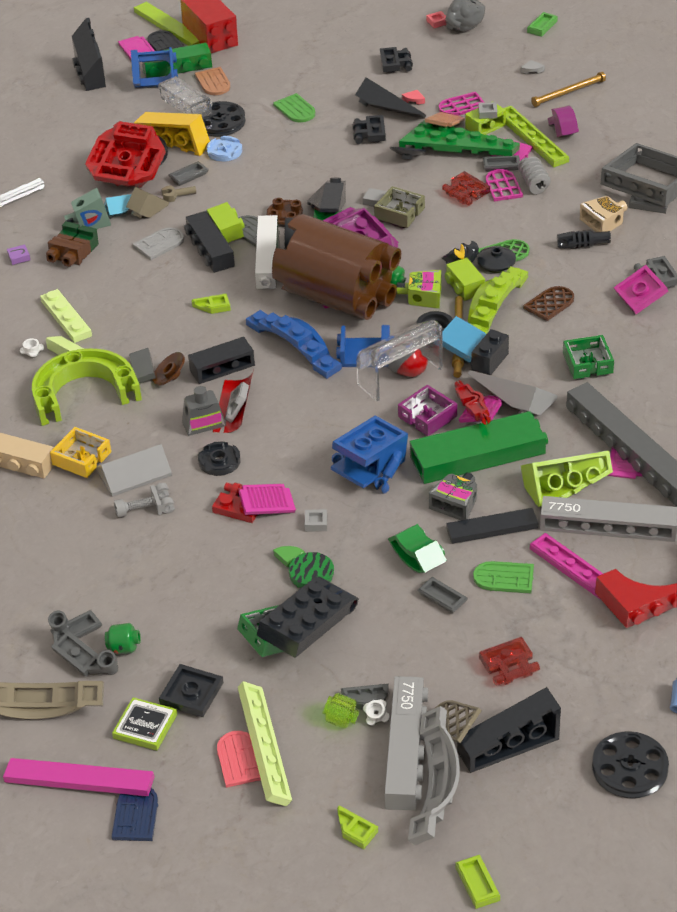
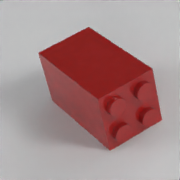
[180,0,238,53]

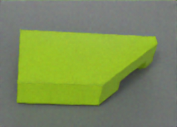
[191,293,231,314]
[337,805,378,849]

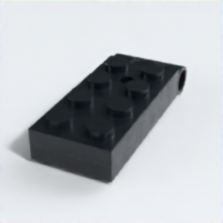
[256,576,359,658]

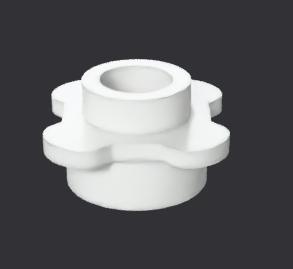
[20,338,44,357]
[363,699,390,726]

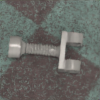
[114,483,175,518]

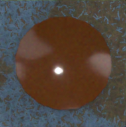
[266,198,303,225]

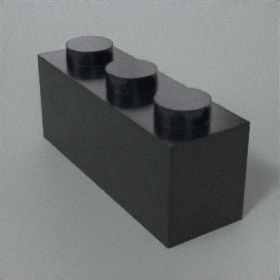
[188,336,255,384]

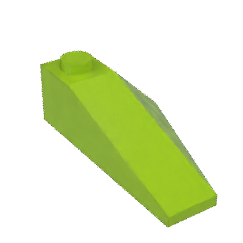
[521,451,613,507]

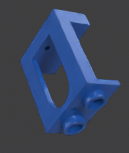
[131,47,178,88]

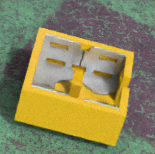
[50,427,111,478]

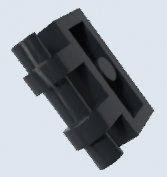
[380,47,413,73]
[352,115,386,144]

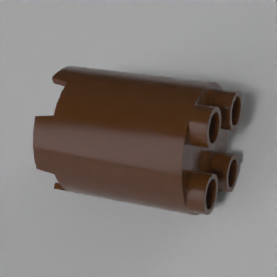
[272,214,402,320]

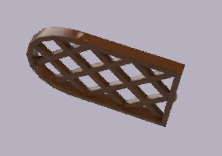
[523,286,574,321]

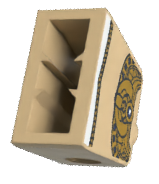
[580,196,627,232]

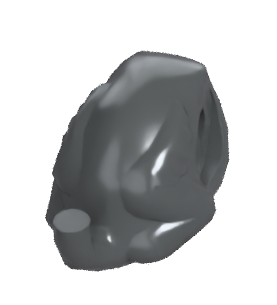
[445,0,485,31]

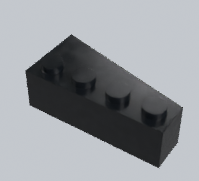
[457,687,561,773]

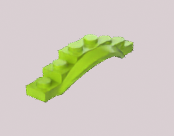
[468,266,528,334]

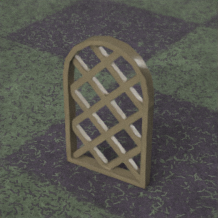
[434,700,482,743]

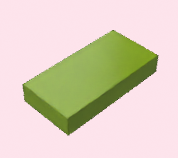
[455,854,500,909]

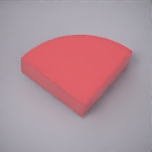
[402,90,425,105]

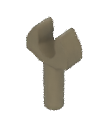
[161,185,196,202]

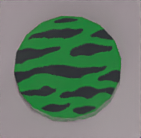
[289,552,334,588]

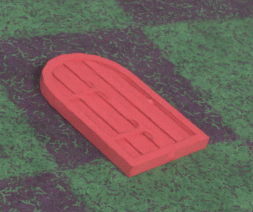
[217,731,261,788]

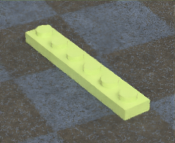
[238,681,292,806]

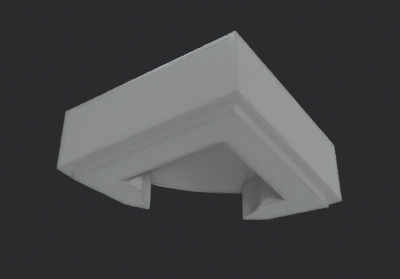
[520,60,545,74]

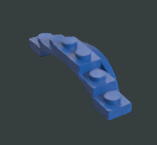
[246,310,342,379]

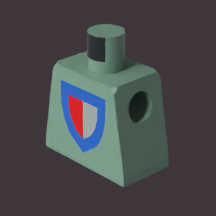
[64,188,111,229]

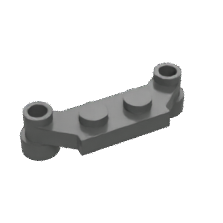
[48,610,118,677]

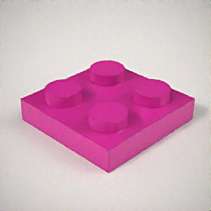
[613,265,669,314]

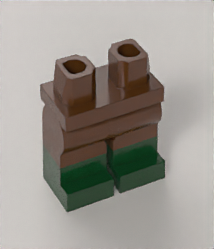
[46,221,99,267]

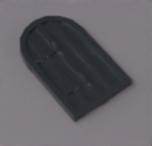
[147,30,185,51]

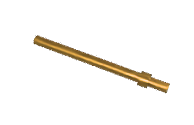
[452,296,464,378]

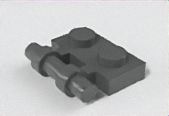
[634,256,677,288]

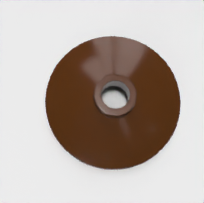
[153,352,185,386]

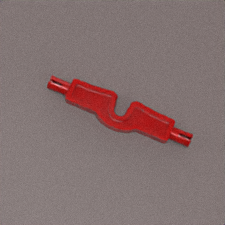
[454,380,491,425]

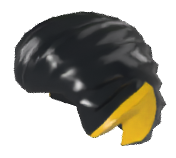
[442,241,479,264]

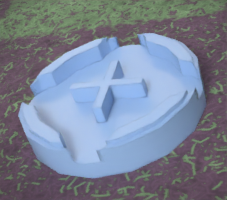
[207,136,243,162]

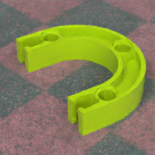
[32,348,142,426]

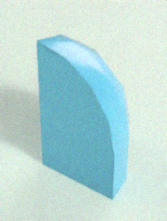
[104,194,132,216]

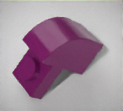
[548,106,579,137]

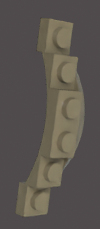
[0,681,104,720]

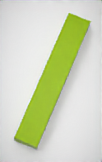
[134,1,200,46]
[504,106,569,167]

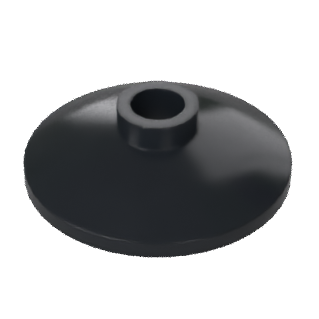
[390,147,426,159]
[477,246,516,271]

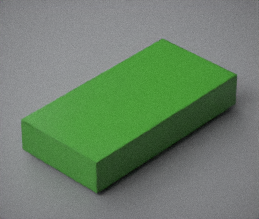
[527,12,558,37]

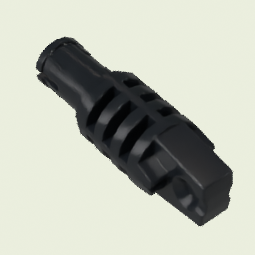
[557,230,611,248]

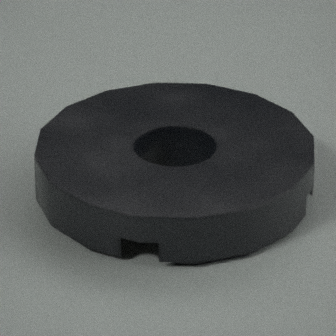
[198,441,241,476]

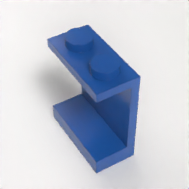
[336,325,390,367]

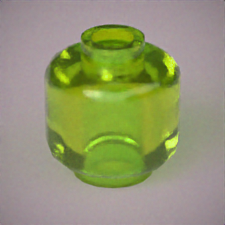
[322,693,360,729]

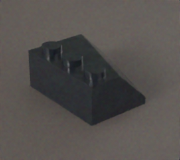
[72,18,106,91]

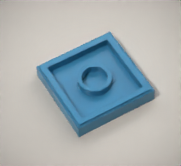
[436,316,486,363]

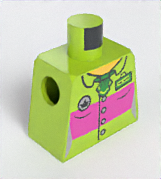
[397,270,441,309]

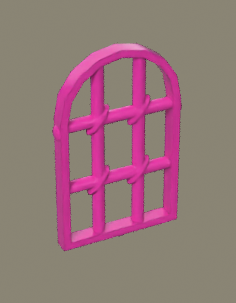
[439,92,485,116]
[486,169,523,202]

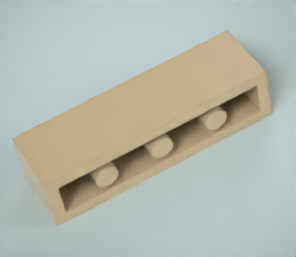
[0,433,54,479]

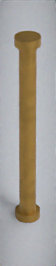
[531,72,606,107]

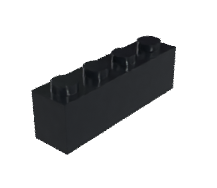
[184,211,235,273]

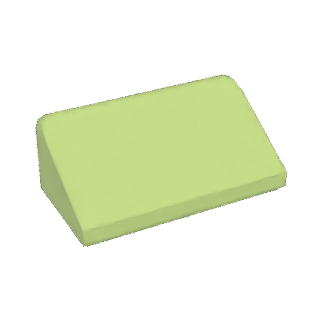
[46,336,84,355]

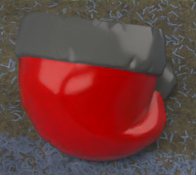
[388,342,428,377]

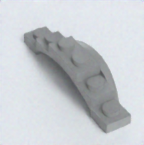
[408,706,460,845]

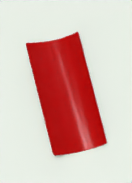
[213,369,254,433]

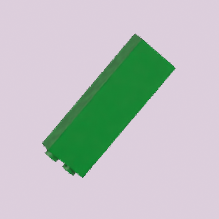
[409,411,548,484]

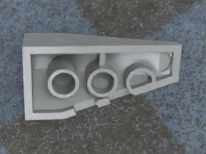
[468,370,558,415]

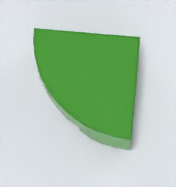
[273,546,305,568]

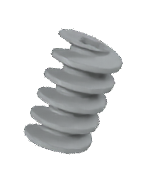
[518,157,551,195]

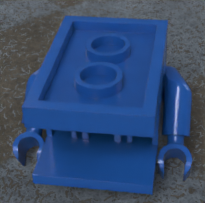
[330,415,408,494]

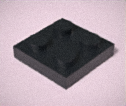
[159,664,224,717]

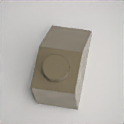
[126,187,169,218]

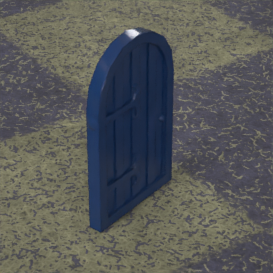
[112,788,158,841]

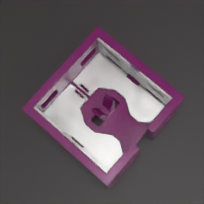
[398,385,458,436]

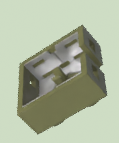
[374,186,425,228]

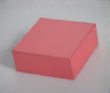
[426,11,446,28]

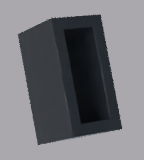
[471,329,509,375]

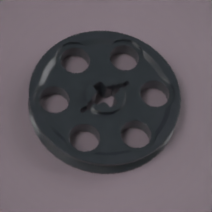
[194,101,246,136]
[592,731,669,798]

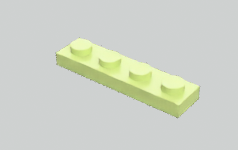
[40,289,92,343]

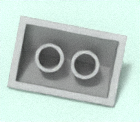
[96,444,172,497]

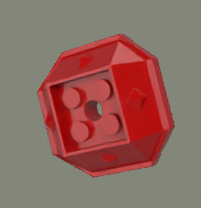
[85,121,166,188]

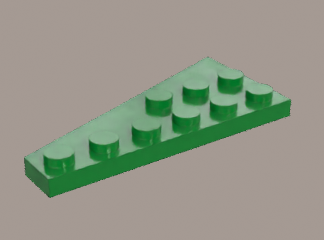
[399,121,520,156]

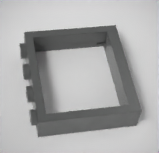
[600,143,677,207]

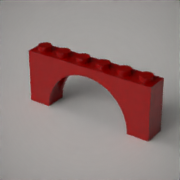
[595,569,677,628]

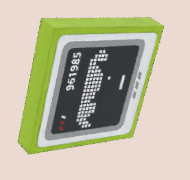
[112,697,177,751]

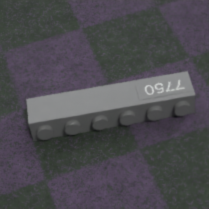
[540,496,677,542]
[385,676,428,811]

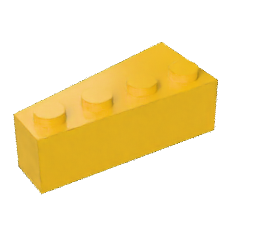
[134,112,210,156]

